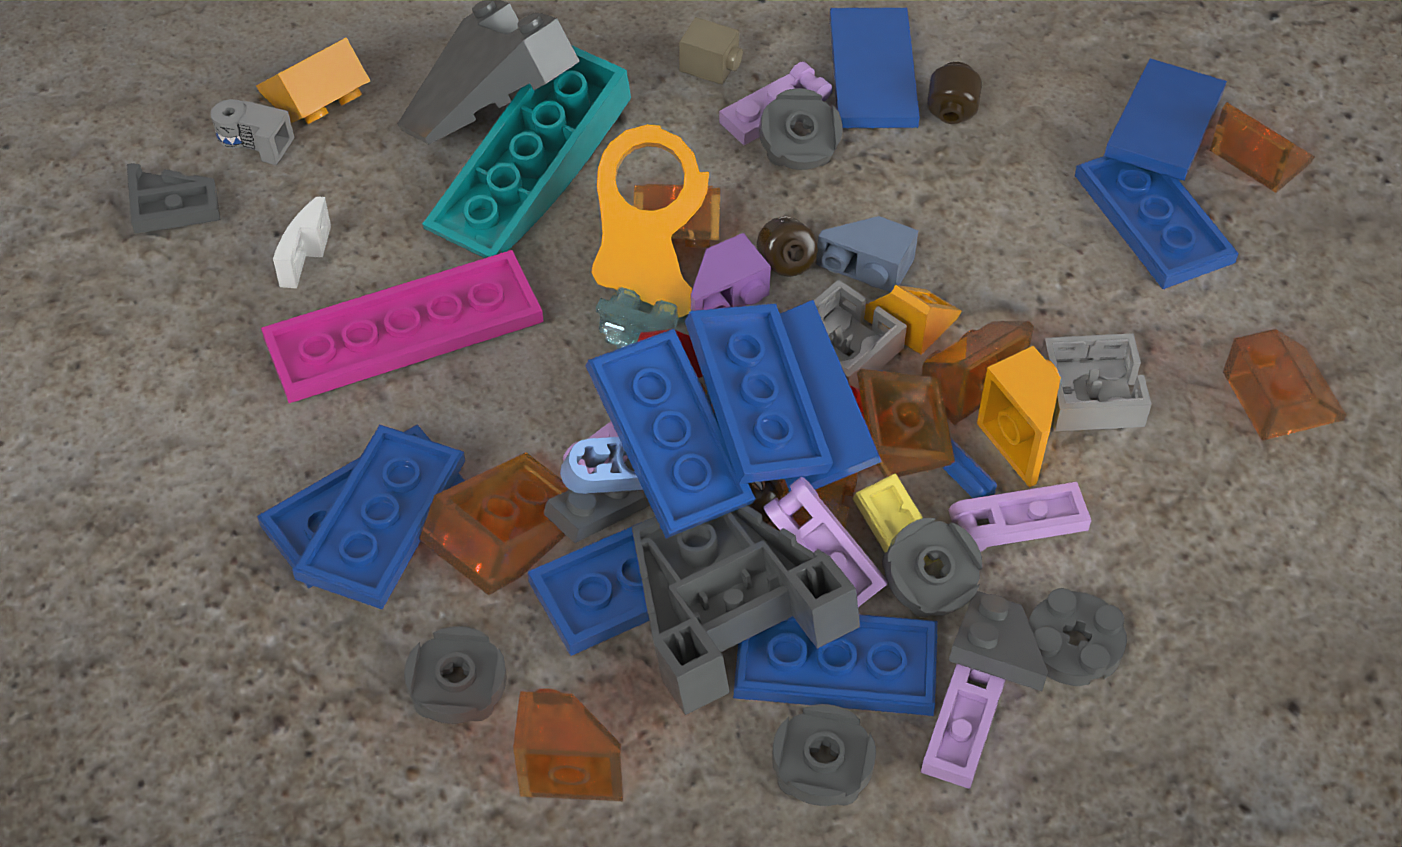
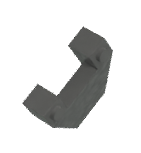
[397,0,580,144]
[632,506,860,715]

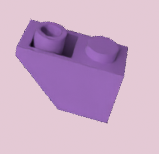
[691,233,771,311]

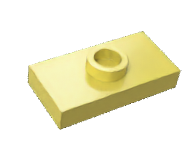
[852,473,939,567]

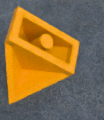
[864,285,962,355]

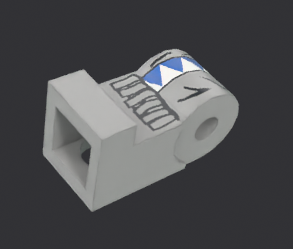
[211,99,295,165]

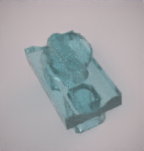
[595,287,678,349]

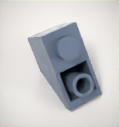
[816,216,918,292]

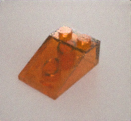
[419,452,570,595]

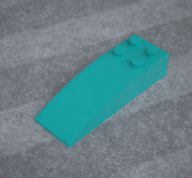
[422,45,631,258]

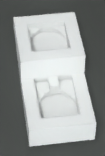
[273,197,331,288]

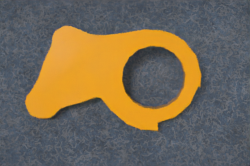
[591,124,709,318]

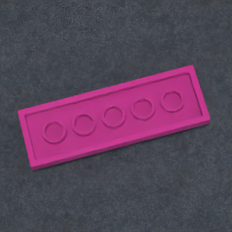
[261,250,543,403]

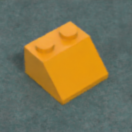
[256,38,370,124]
[977,346,1061,488]

